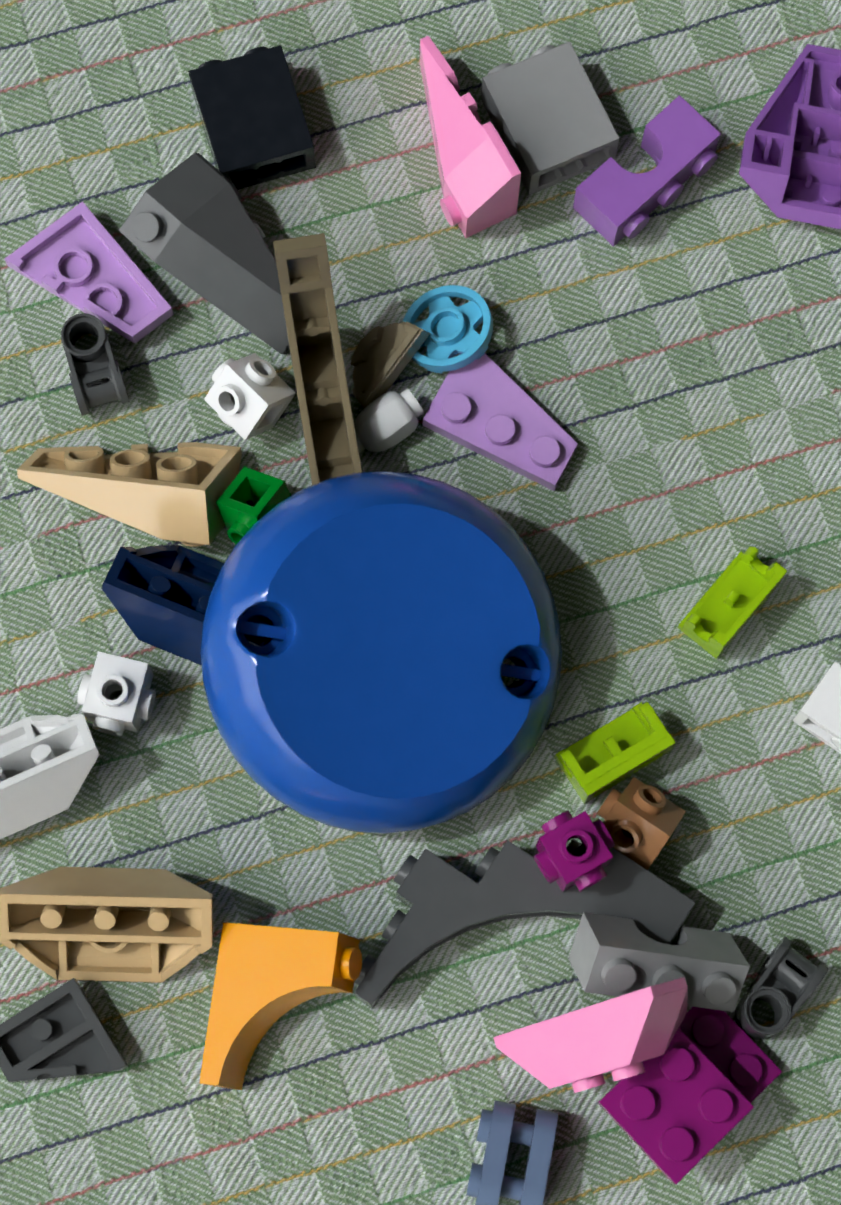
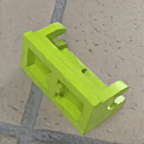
[677,546,787,659]
[554,702,676,804]

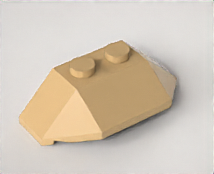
[0,867,213,983]

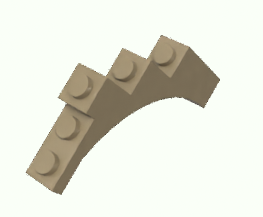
[273,233,362,485]

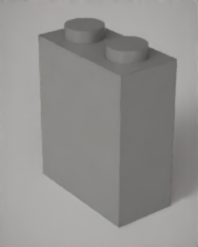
[481,41,620,195]

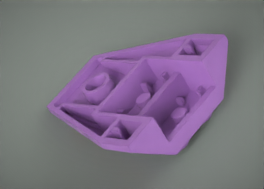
[739,44,841,229]

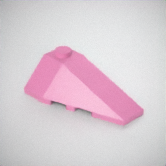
[420,36,521,238]

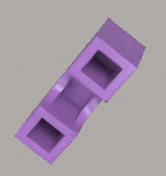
[573,95,721,247]

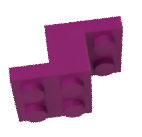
[597,1007,782,1185]

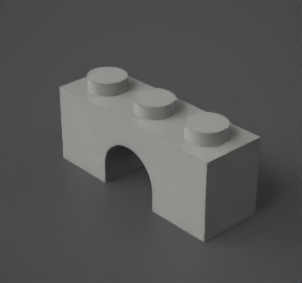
[569,912,750,1012]

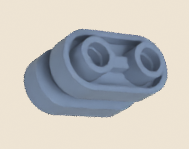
[466,1100,558,1205]

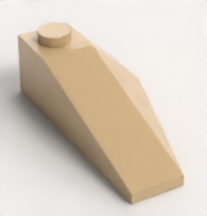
[17,442,242,547]

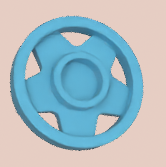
[403,285,493,373]

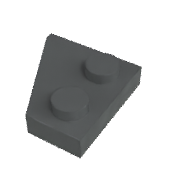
[0,978,129,1083]

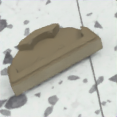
[351,322,430,409]

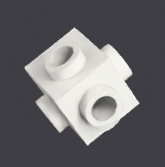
[204,353,296,440]
[77,651,156,736]

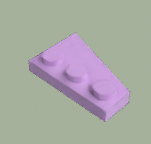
[4,201,174,344]
[423,354,578,491]

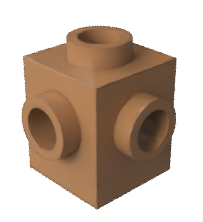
[597,777,686,870]

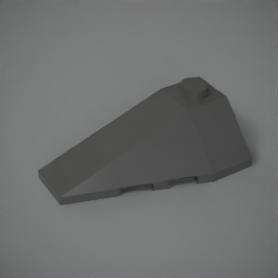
[119,153,289,354]

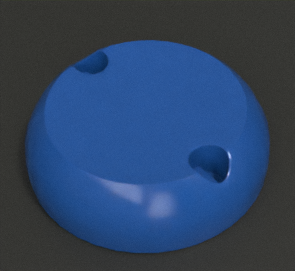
[201,471,562,834]

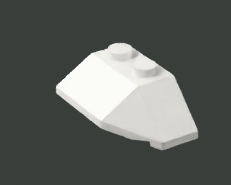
[0,714,100,839]

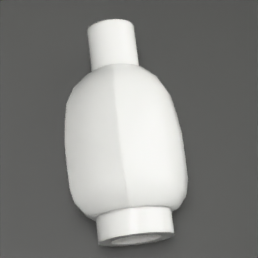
[354,388,424,454]

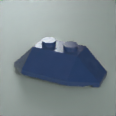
[101,545,271,666]

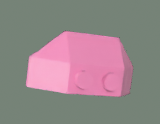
[493,977,688,1093]

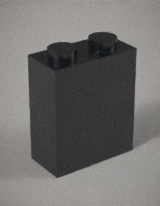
[188,45,316,190]

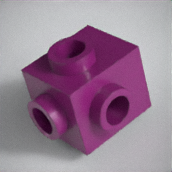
[534,811,615,892]

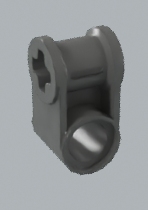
[61,313,130,416]
[735,936,829,1040]

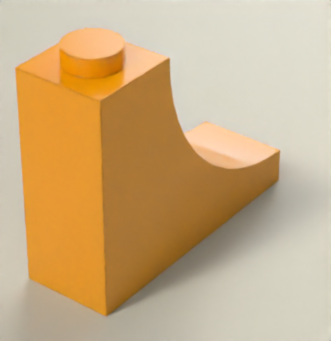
[199,922,362,1090]

